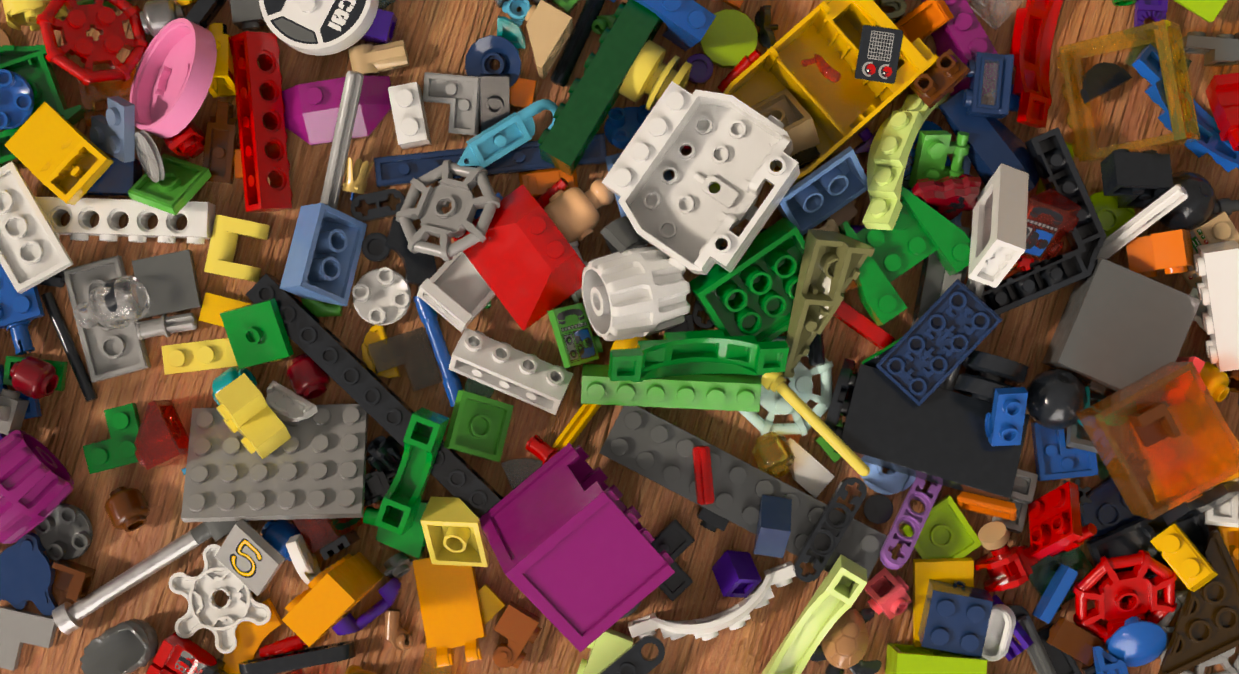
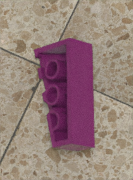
[921,0,998,98]

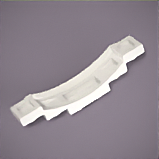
[628,561,796,641]

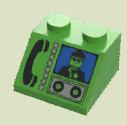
[547,303,603,369]

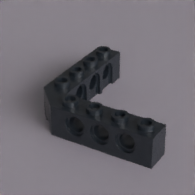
[981,127,1106,315]

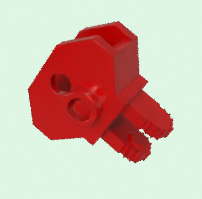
[974,544,1043,592]

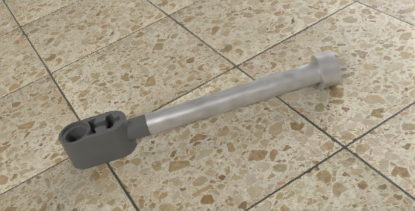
[52,521,249,635]

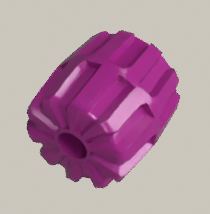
[0,430,74,544]

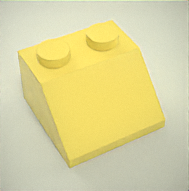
[420,496,489,567]

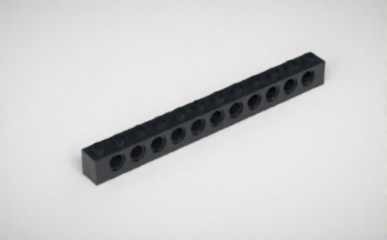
[245,274,504,518]

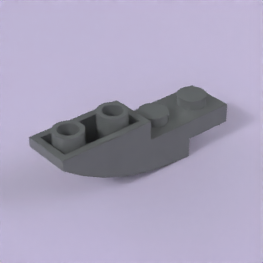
[1176,31,1239,67]

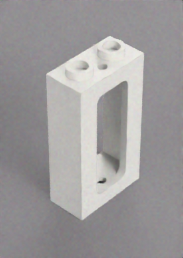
[968,163,1029,288]

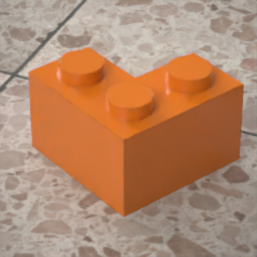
[1126,229,1194,278]

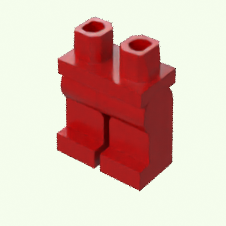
[1205,73,1239,151]

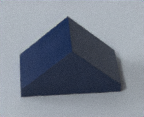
[753,494,792,558]

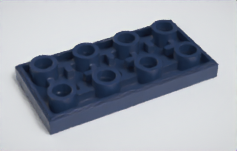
[875,279,1003,406]

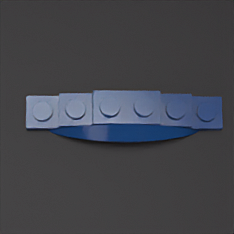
[1132,44,1239,172]

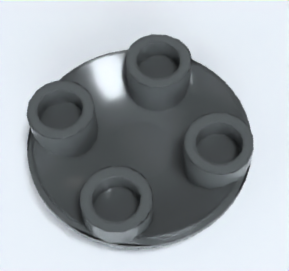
[34,503,93,561]

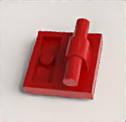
[1028,481,1097,559]

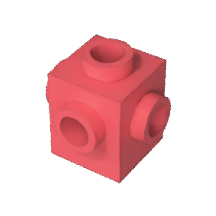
[864,567,912,620]

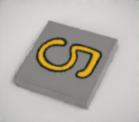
[215,519,285,596]

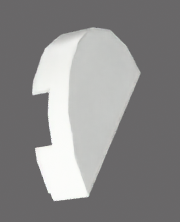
[266,380,318,422]

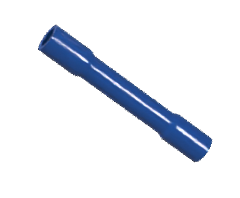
[413,296,463,407]

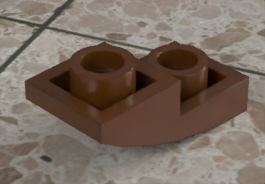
[1046,616,1104,667]

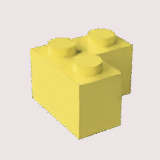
[215,373,291,459]

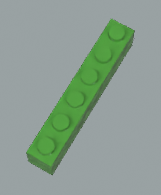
[581,364,762,412]

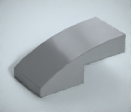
[992,469,1038,534]

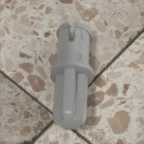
[136,313,197,340]

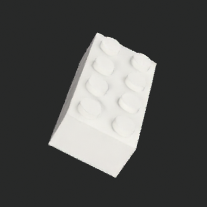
[1193,240,1239,372]

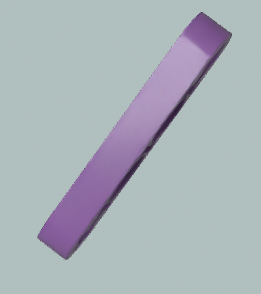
[879,477,942,570]

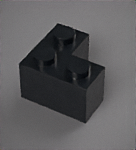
[1100,149,1174,209]

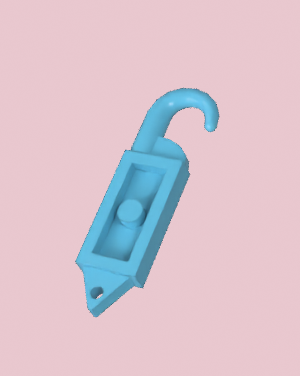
[457,99,558,168]

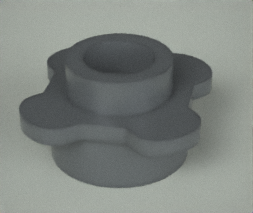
[384,552,413,579]

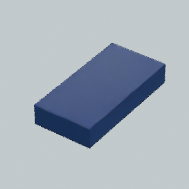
[1032,563,1078,624]

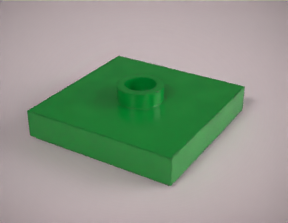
[220,298,294,369]

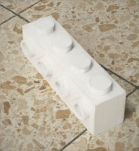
[448,328,573,415]

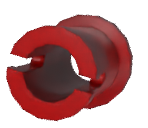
[525,435,560,465]

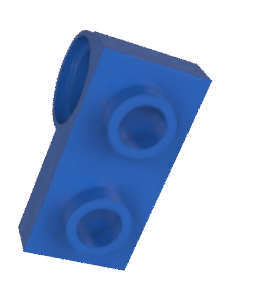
[985,387,1028,446]

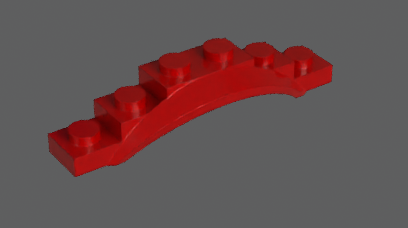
[1010,0,1063,128]

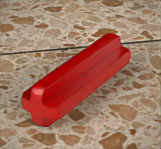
[692,446,715,505]

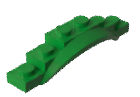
[608,330,789,382]

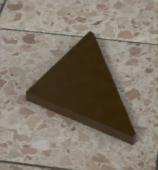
[1158,529,1239,674]

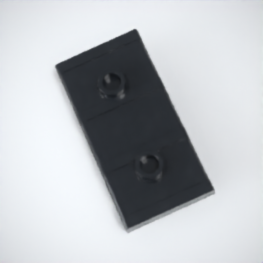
[1086,494,1210,579]

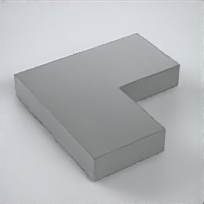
[423,72,481,136]
[0,606,57,671]

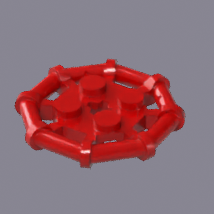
[36,0,150,86]
[1072,550,1178,643]

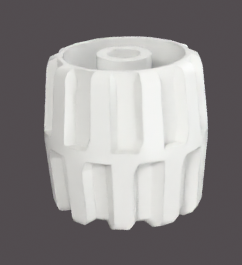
[581,246,691,341]

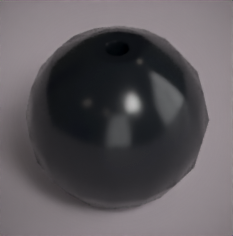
[1159,171,1216,230]
[1026,369,1088,430]

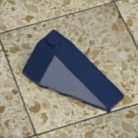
[938,89,1040,192]

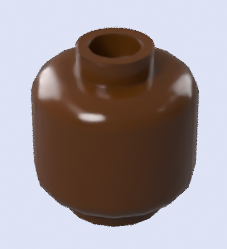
[105,486,150,532]

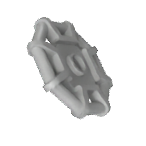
[396,159,500,261]

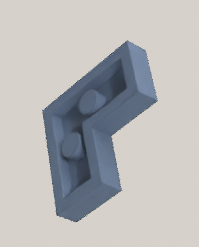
[90,96,135,163]

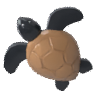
[810,608,882,674]

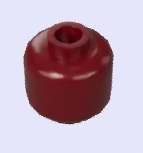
[287,354,330,399]
[10,356,59,399]

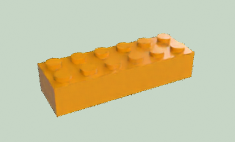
[282,552,384,647]

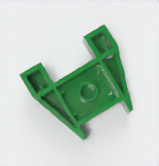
[0,45,89,167]
[838,186,971,326]

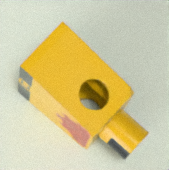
[208,23,236,98]

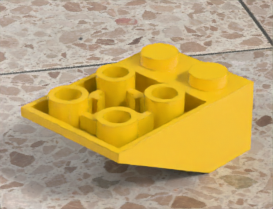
[4,101,114,205]

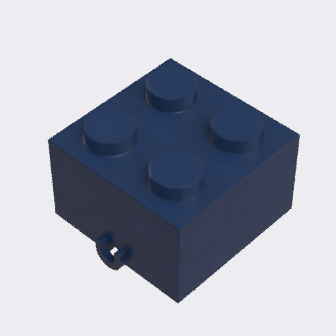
[918,579,993,658]

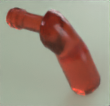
[801,54,841,83]

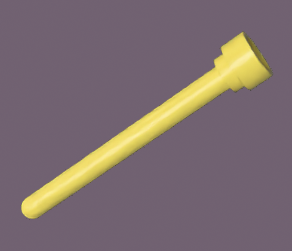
[760,372,870,476]

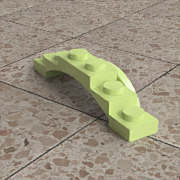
[862,93,949,230]

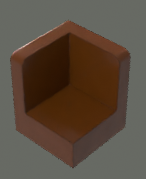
[1128,402,1181,447]
[52,559,96,601]

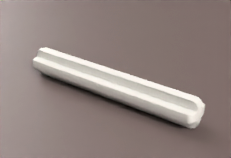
[1096,184,1189,260]

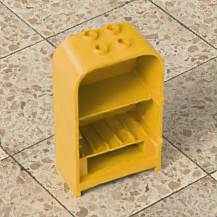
[723,0,939,187]

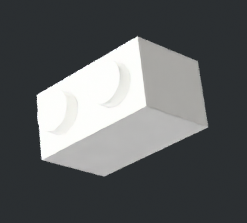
[388,82,431,150]

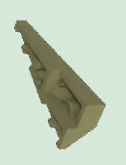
[783,229,875,378]

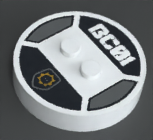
[259,0,379,56]

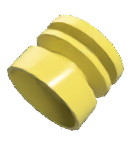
[619,40,693,110]

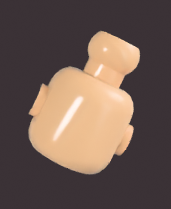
[544,179,615,243]

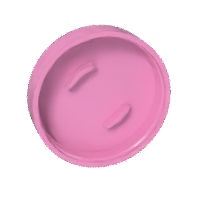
[129,18,217,138]

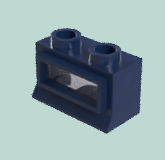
[963,52,1014,119]

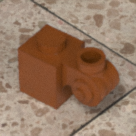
[493,601,542,669]

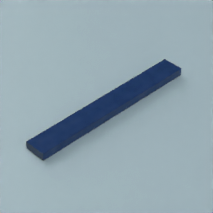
[374,133,607,188]

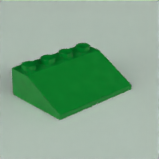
[689,217,806,342]

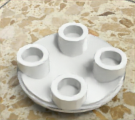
[352,267,411,326]

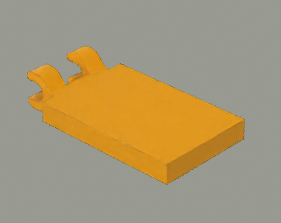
[412,557,487,668]

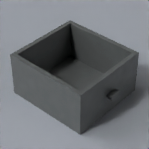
[1042,258,1201,404]

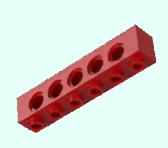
[231,31,293,212]

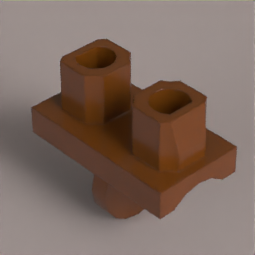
[909,49,971,109]

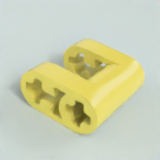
[204,215,270,282]

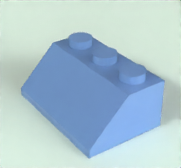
[777,146,868,236]
[280,203,367,306]

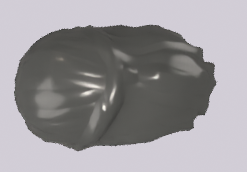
[80,619,158,674]

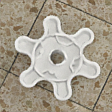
[168,544,272,654]

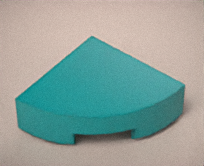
[497,16,526,49]

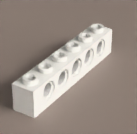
[34,196,215,244]

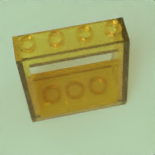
[1057,19,1201,162]

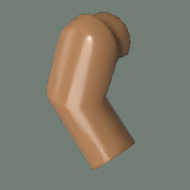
[384,609,413,650]

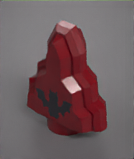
[911,174,981,220]

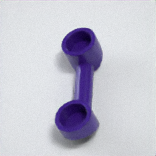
[332,577,401,635]

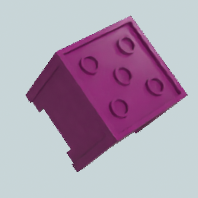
[479,442,675,652]

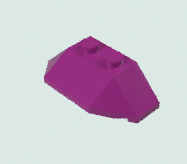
[282,75,391,146]

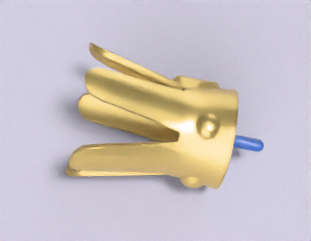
[342,157,374,201]

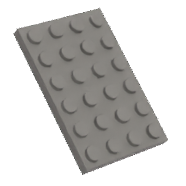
[181,404,368,523]

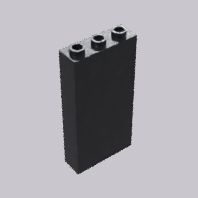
[833,364,1030,501]

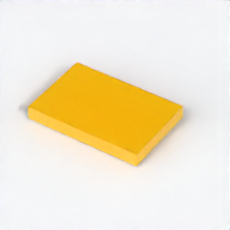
[913,557,974,647]

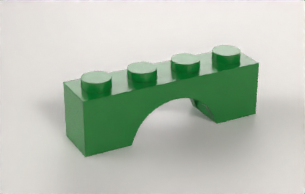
[374,407,450,535]

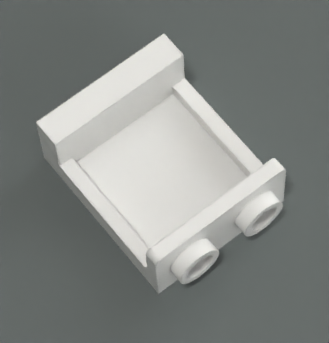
[417,251,495,333]

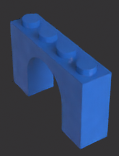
[610,0,716,51]

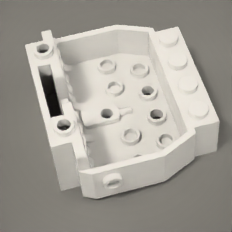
[602,81,800,275]

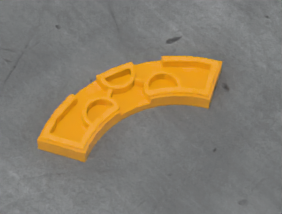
[222,598,283,674]

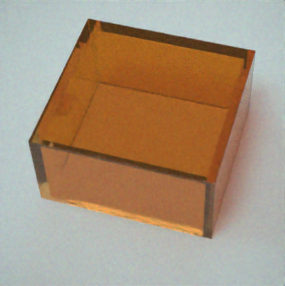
[1077,362,1239,520]

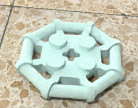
[739,336,834,437]

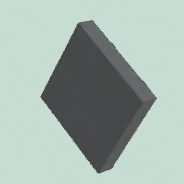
[132,249,202,318]

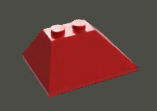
[452,184,586,331]

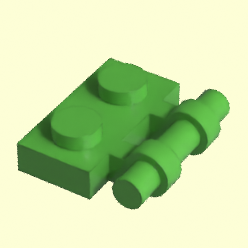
[908,130,970,188]

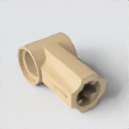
[348,40,409,76]

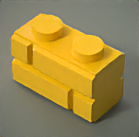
[1150,523,1218,592]

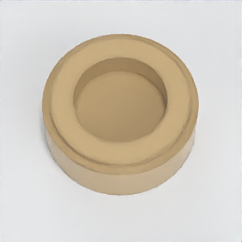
[978,521,1010,550]

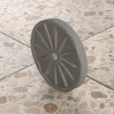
[134,130,165,183]

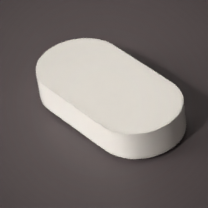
[982,604,1016,662]

